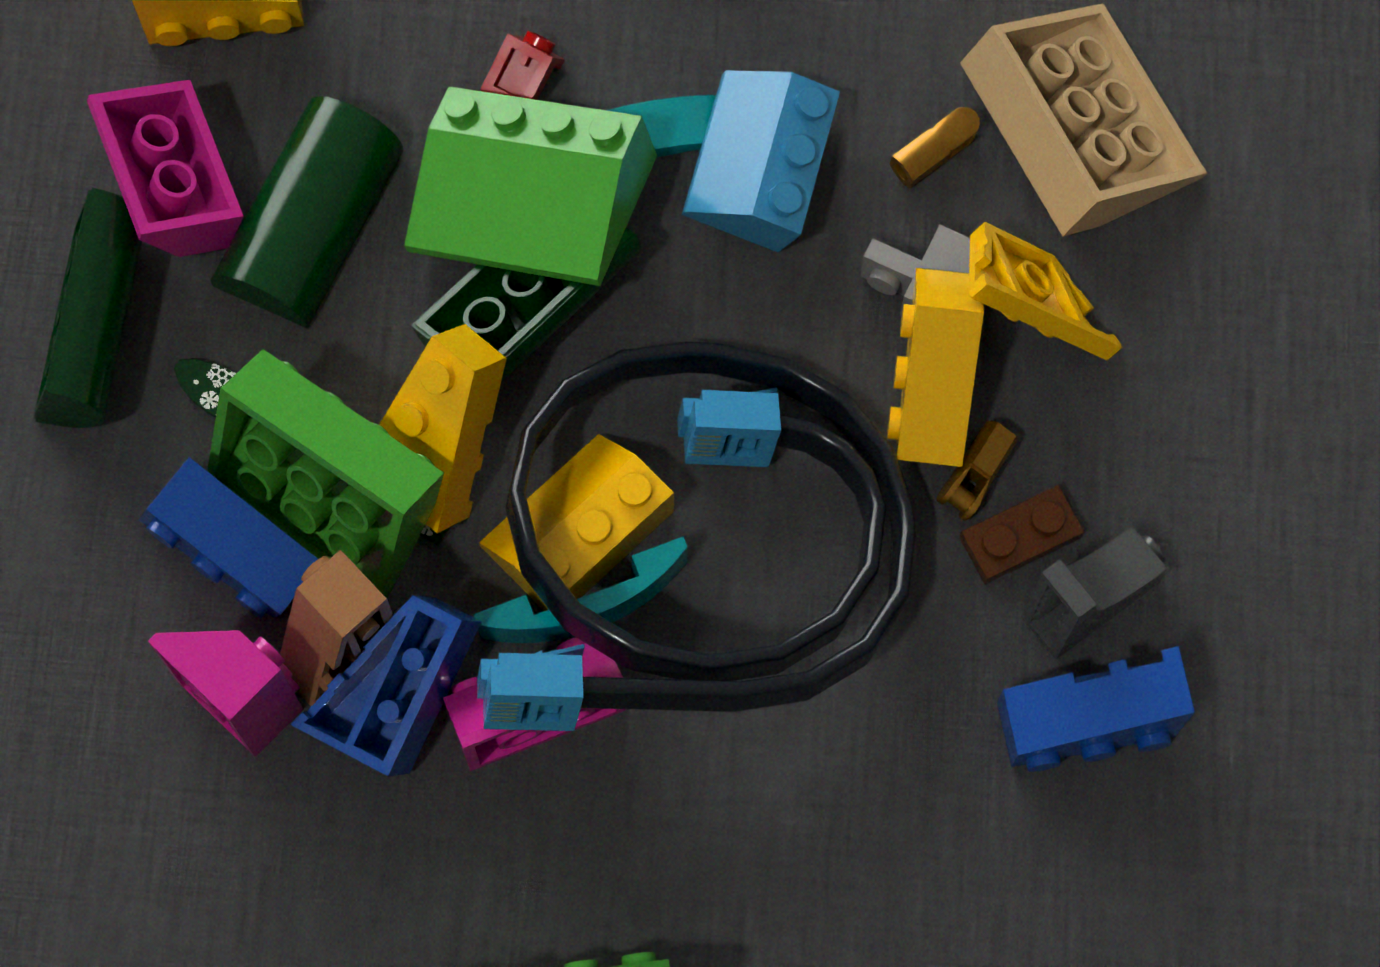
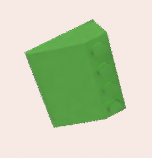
[404,86,657,286]
[207,349,444,599]

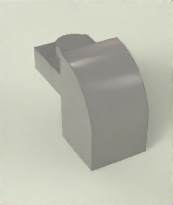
[860,225,970,317]

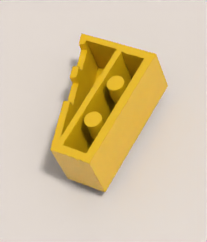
[132,0,304,46]

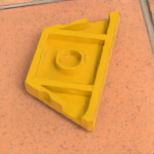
[969,222,1122,360]

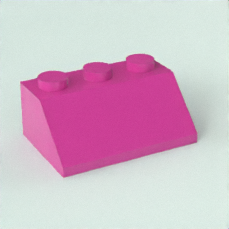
[87,80,244,257]
[148,630,303,757]
[443,637,627,771]

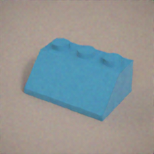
[682,70,840,252]

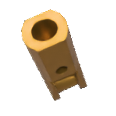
[889,107,980,188]
[936,421,1018,521]

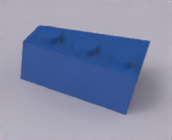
[138,457,318,618]
[290,595,482,776]
[997,646,1195,772]

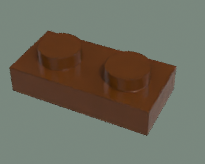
[959,485,1084,585]

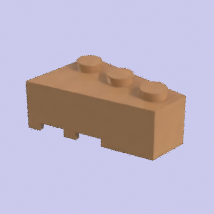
[280,549,393,706]

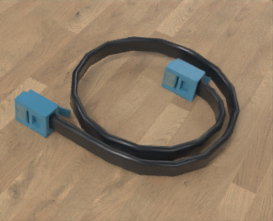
[477,342,916,731]

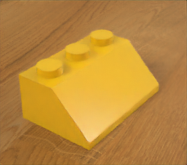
[479,434,674,611]

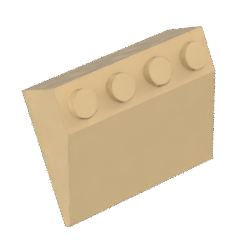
[960,3,1207,237]

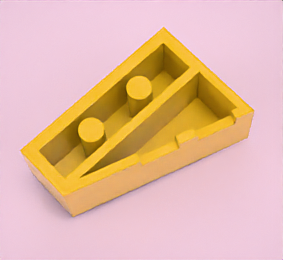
[887,268,984,467]
[379,324,507,533]

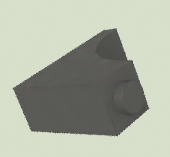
[1021,526,1168,660]

